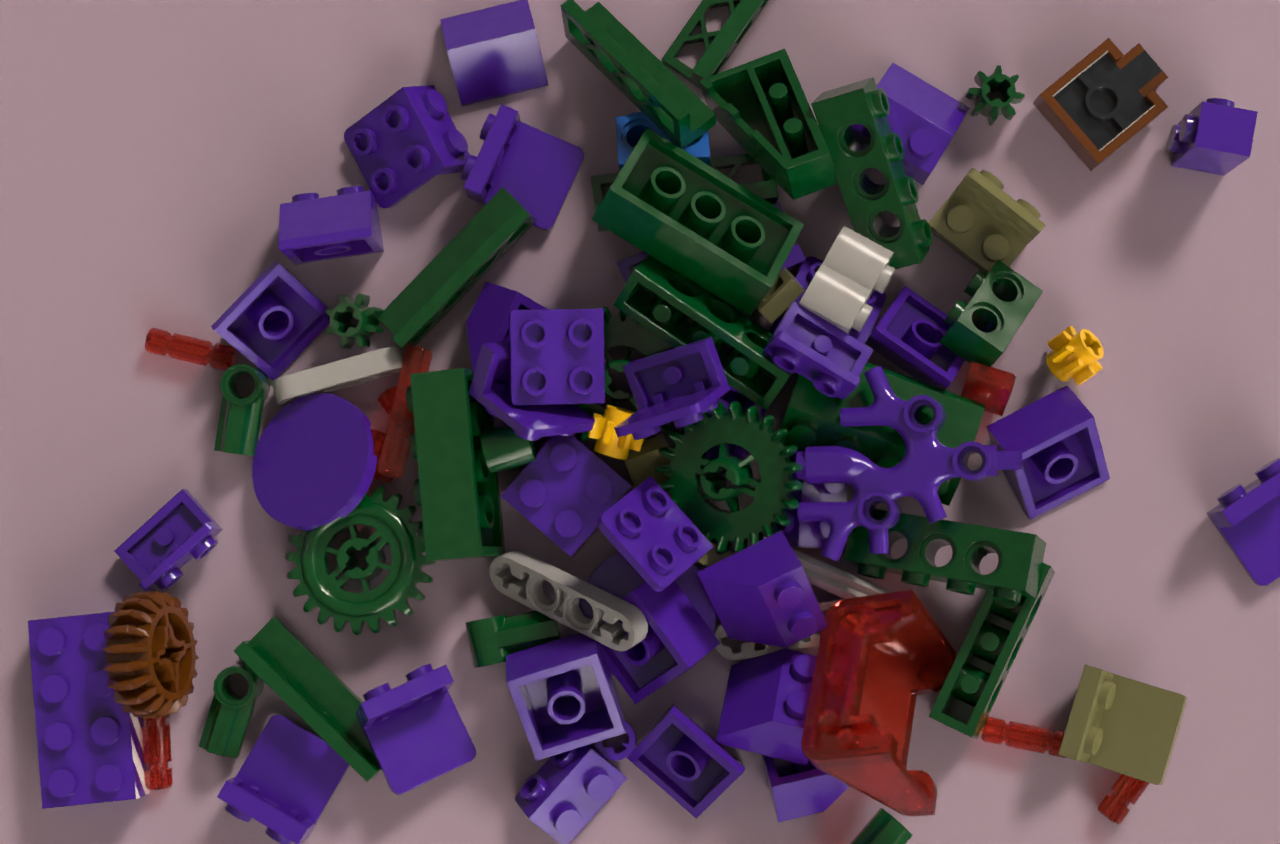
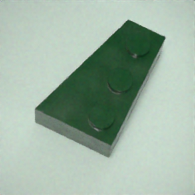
[699,48,837,200]

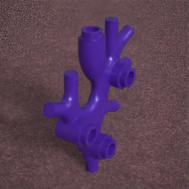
[796,366,1022,561]

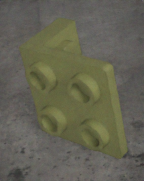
[928,168,1046,274]
[1058,664,1187,785]

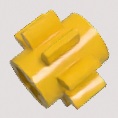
[1046,326,1104,386]
[588,405,644,460]

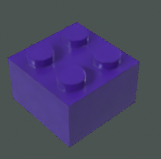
[501,435,632,558]
[506,633,626,761]

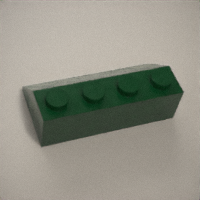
[591,128,804,316]
[778,363,985,506]
[406,368,505,561]

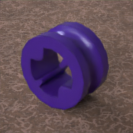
[595,720,636,761]

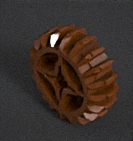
[102,591,199,719]

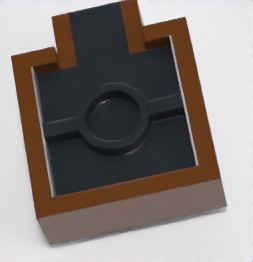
[1033,38,1168,171]

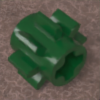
[965,65,1025,126]
[326,293,384,349]

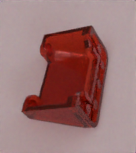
[801,590,956,817]

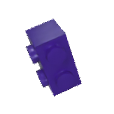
[1167,98,1258,176]

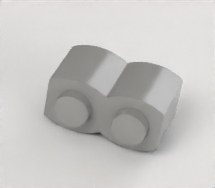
[799,226,895,334]

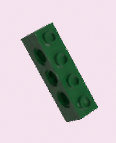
[811,77,932,270]
[613,255,792,410]
[844,509,1046,603]
[929,563,1055,739]

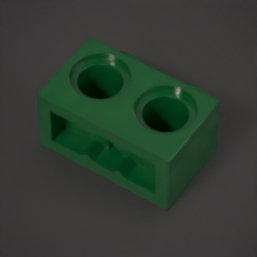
[940,260,1043,374]

